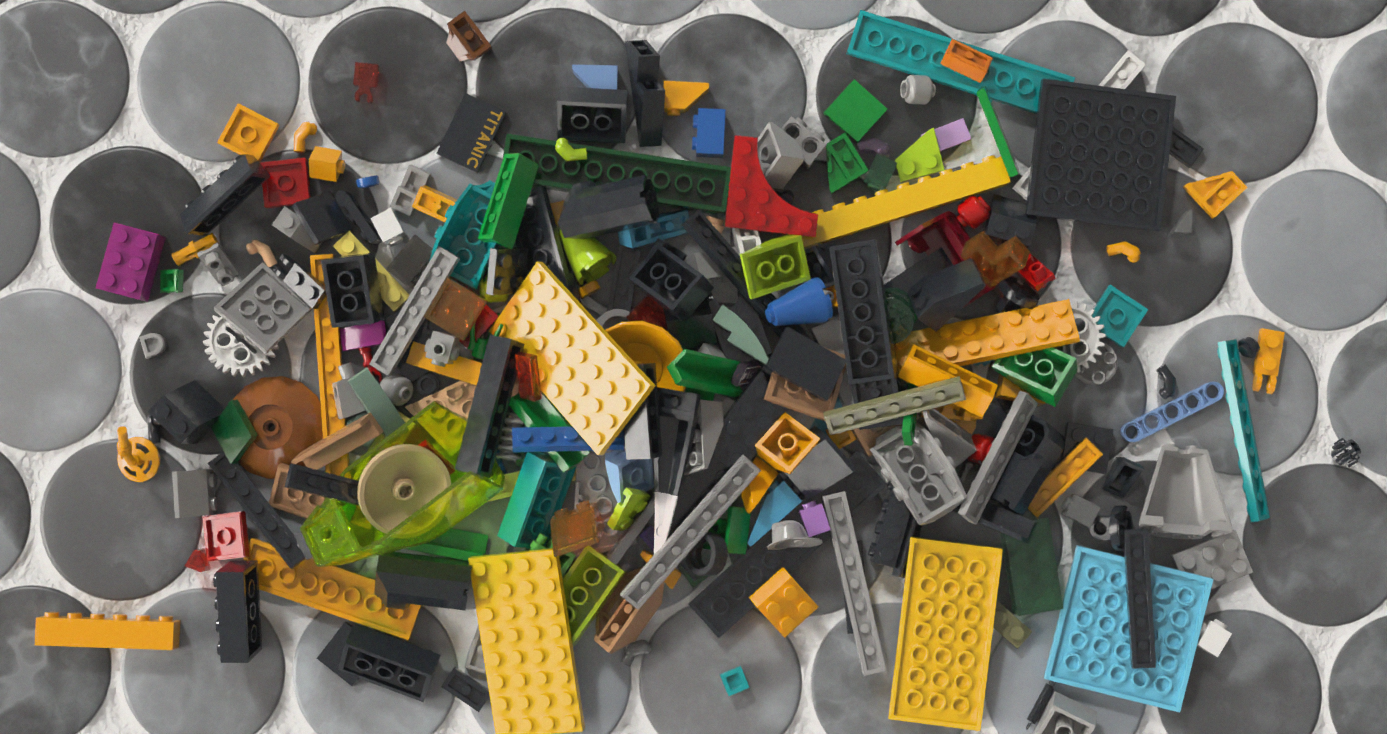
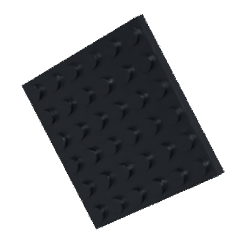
[1025,78,1176,232]

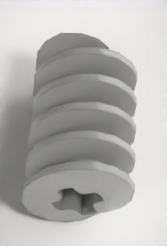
[496,412,524,461]

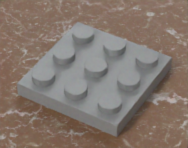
[214,262,313,354]

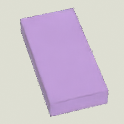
[921,118,971,152]

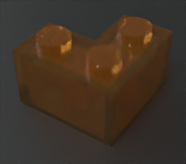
[961,231,1030,288]

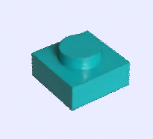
[720,665,750,696]

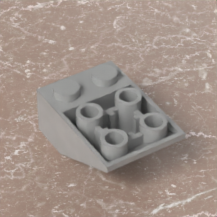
[684,400,724,475]

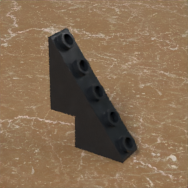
[625,40,665,147]

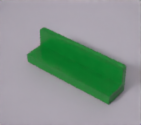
[478,153,538,249]
[667,349,746,397]
[509,382,591,473]
[391,525,489,561]

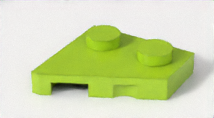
[895,128,945,182]
[607,487,651,531]

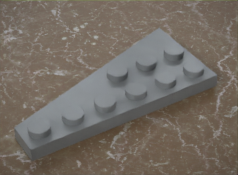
[573,450,638,560]

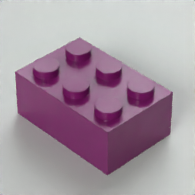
[96,223,166,302]

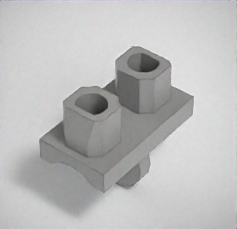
[197,242,239,286]

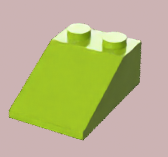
[740,234,811,299]

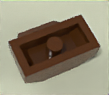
[446,11,492,62]

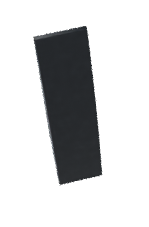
[830,239,904,430]

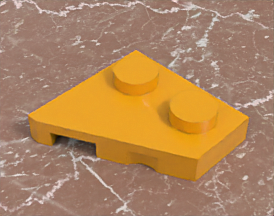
[1183,171,1248,219]

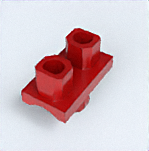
[1014,251,1056,291]

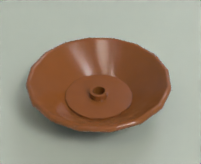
[233,376,323,479]

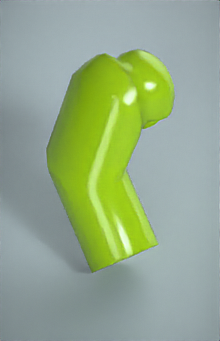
[555,138,587,161]

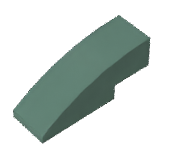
[713,305,769,365]
[347,368,409,442]

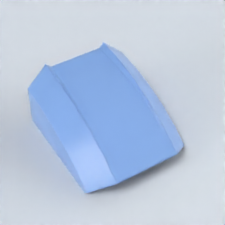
[605,450,654,504]

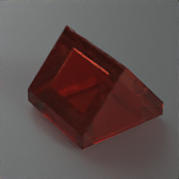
[185,548,211,572]

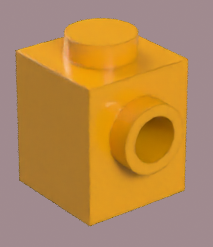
[309,146,345,182]

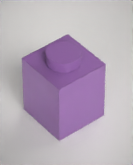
[799,501,831,537]

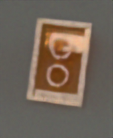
[550,500,605,557]

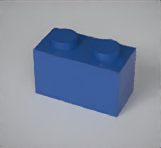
[692,108,726,158]

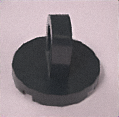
[996,275,1040,314]
[1089,505,1133,551]

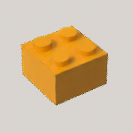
[749,567,818,638]

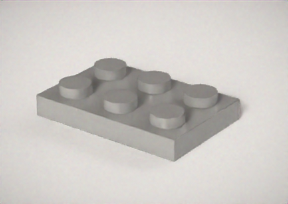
[1170,530,1253,589]

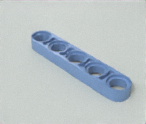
[1120,381,1224,442]

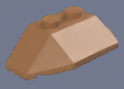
[594,566,664,654]

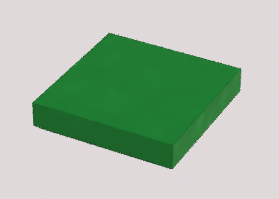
[824,79,887,143]

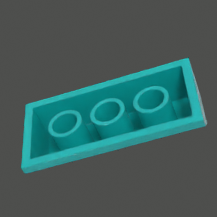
[497,452,576,548]

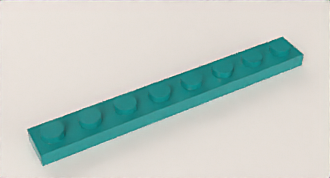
[1217,339,1270,522]

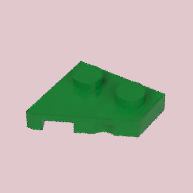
[825,133,869,194]

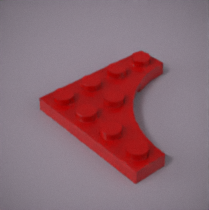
[725,135,818,237]

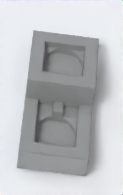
[390,164,431,216]

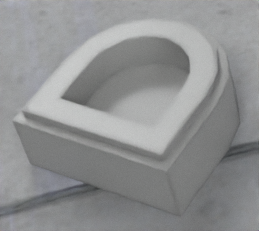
[139,333,167,359]

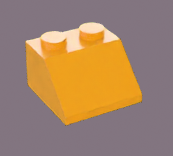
[755,412,820,474]

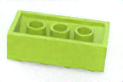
[563,544,628,647]

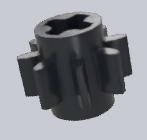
[1331,438,1361,467]

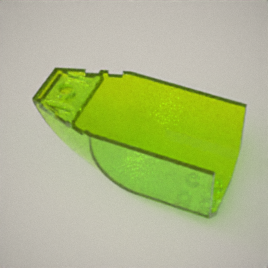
[300,401,505,567]

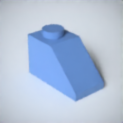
[572,65,619,90]

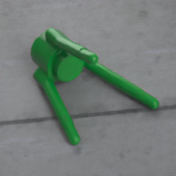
[468,303,503,359]

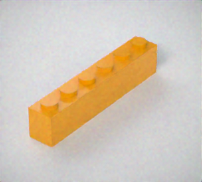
[35,612,180,650]

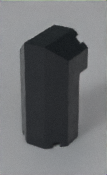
[558,175,659,239]
[990,415,1066,516]
[374,552,472,611]

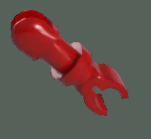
[359,347,382,383]

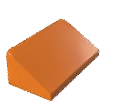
[941,39,993,82]

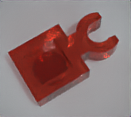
[353,62,379,103]

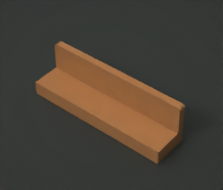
[291,412,383,470]

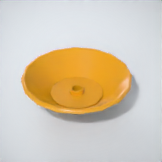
[605,321,686,391]

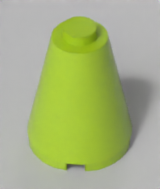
[558,228,617,285]

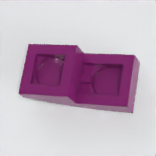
[339,321,386,351]

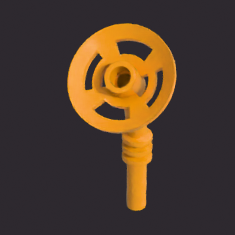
[117,426,160,482]

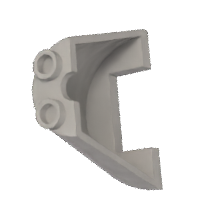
[1139,444,1232,539]

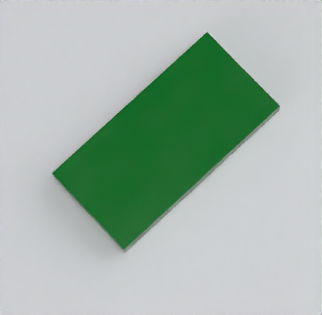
[976,86,1019,177]

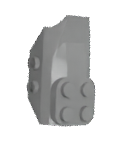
[870,422,967,525]

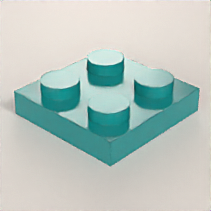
[1084,285,1148,348]

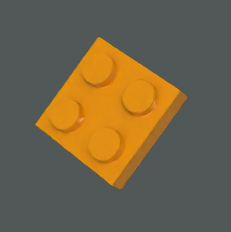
[217,103,280,163]

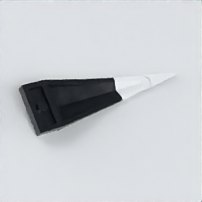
[654,387,701,554]

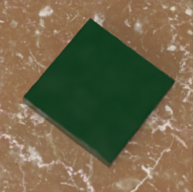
[211,399,258,464]

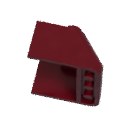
[895,211,996,308]

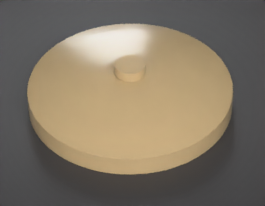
[357,444,451,536]

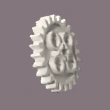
[1062,301,1106,373]
[203,315,279,377]

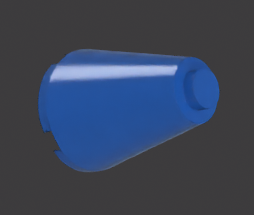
[765,277,833,326]

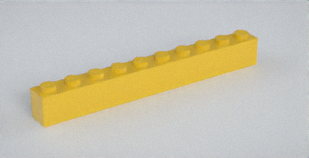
[791,155,1011,248]

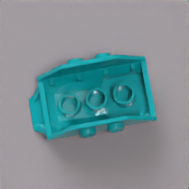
[429,180,502,289]

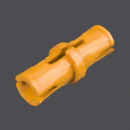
[172,233,219,266]

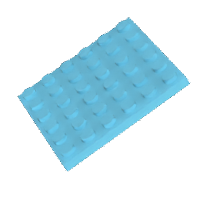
[1044,545,1213,712]

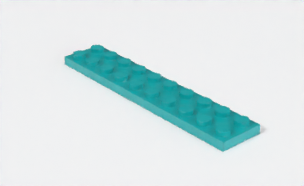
[846,10,1075,114]

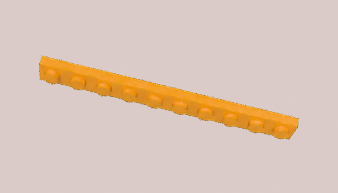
[310,254,350,478]

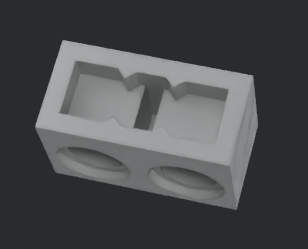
[781,116,827,169]

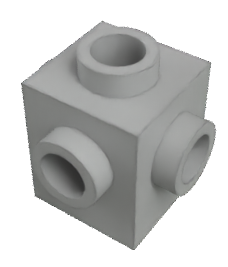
[425,331,460,367]

